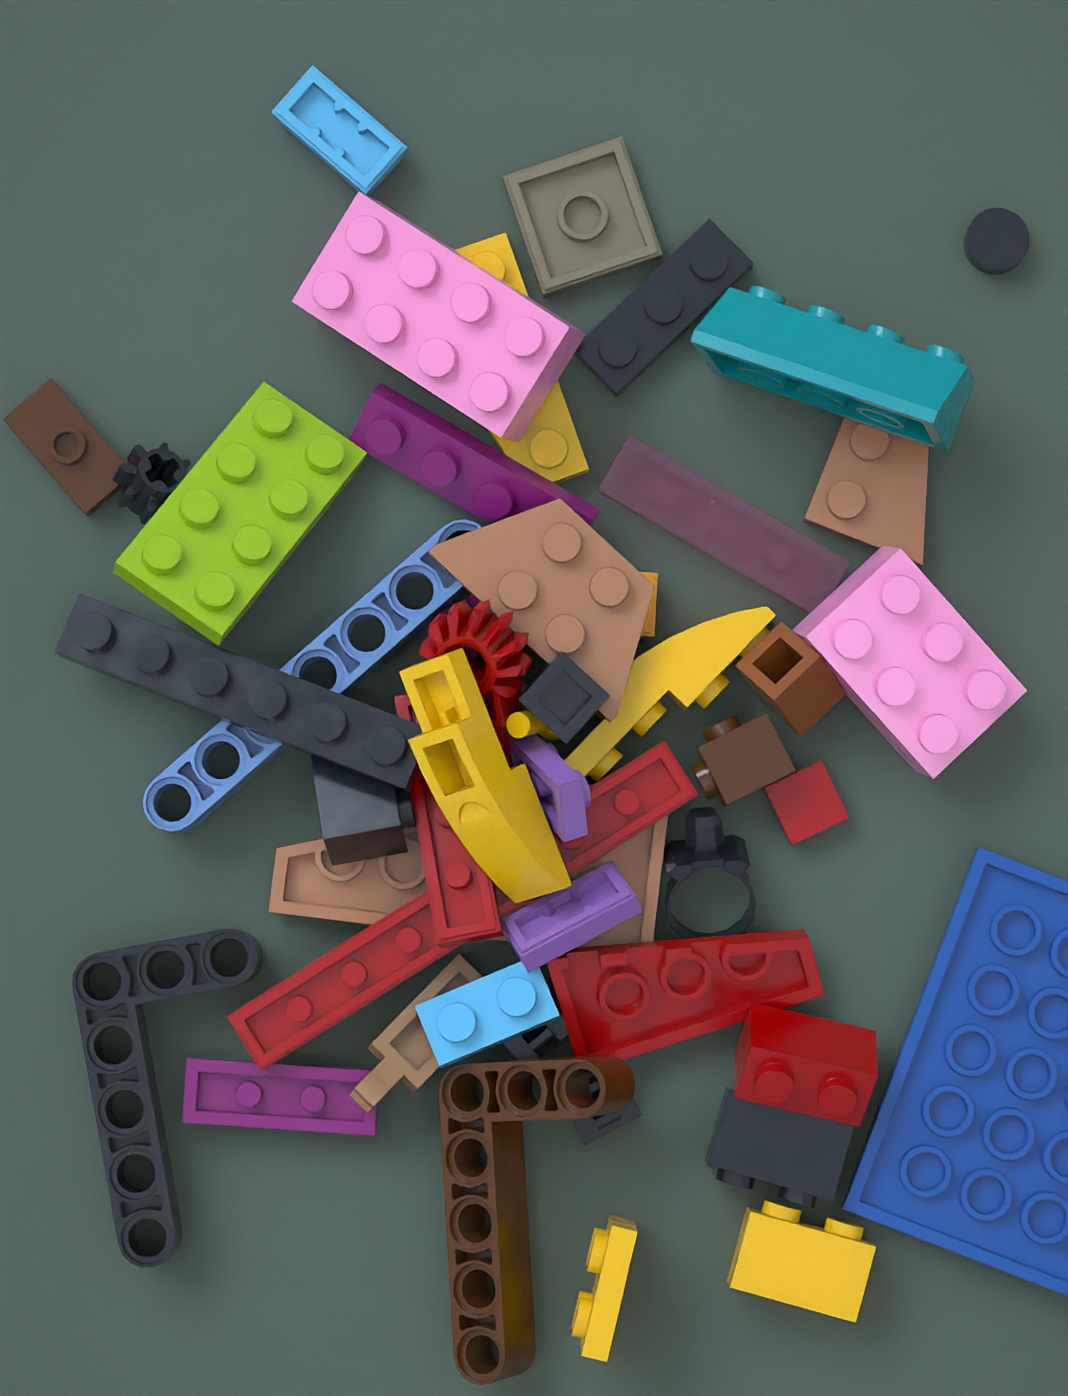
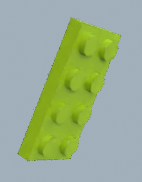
[113,382,367,646]

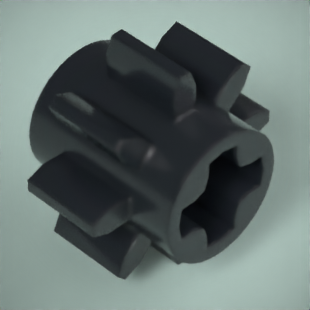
[112,442,191,524]

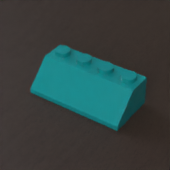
[690,286,975,453]

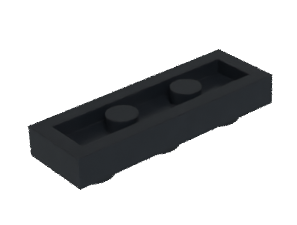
[574,218,753,397]

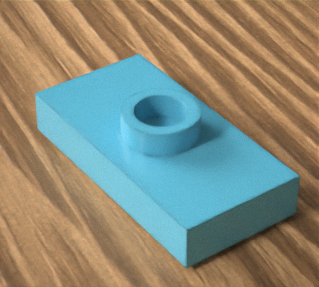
[271,65,408,196]

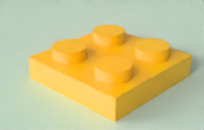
[571,1215,638,1362]

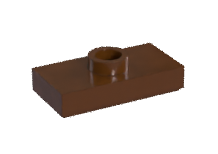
[3,378,124,516]

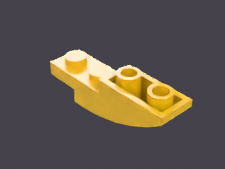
[564,606,776,783]
[399,648,572,903]

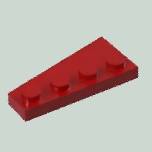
[546,929,825,1060]

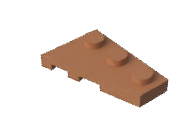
[803,418,929,568]

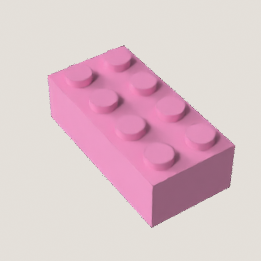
[292,191,586,442]

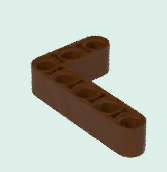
[439,1055,635,1385]

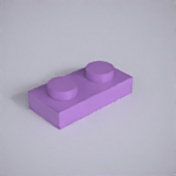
[508,733,591,842]

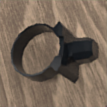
[664,807,756,939]

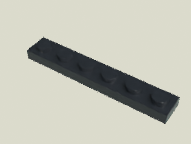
[54,593,423,793]

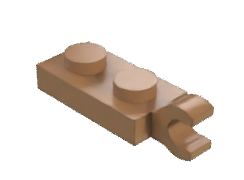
[349,954,482,1114]

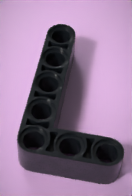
[72,929,262,1268]

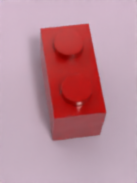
[734,1002,878,1127]

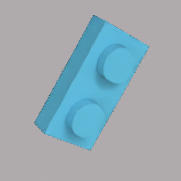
[415,961,560,1068]

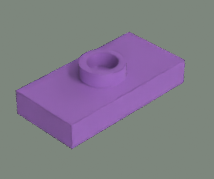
[501,861,643,973]

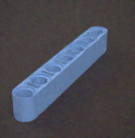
[143,519,482,833]

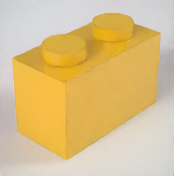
[727,1200,876,1323]

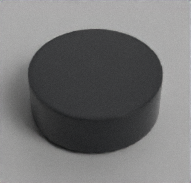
[964,208,1029,274]

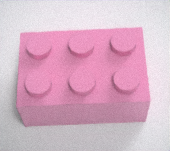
[792,546,1027,779]

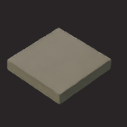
[503,136,663,298]

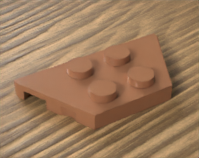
[428,499,655,723]

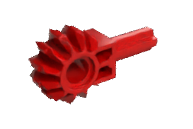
[419,599,533,768]

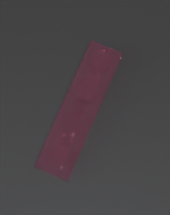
[598,435,850,614]

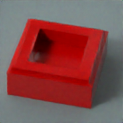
[763,760,849,846]

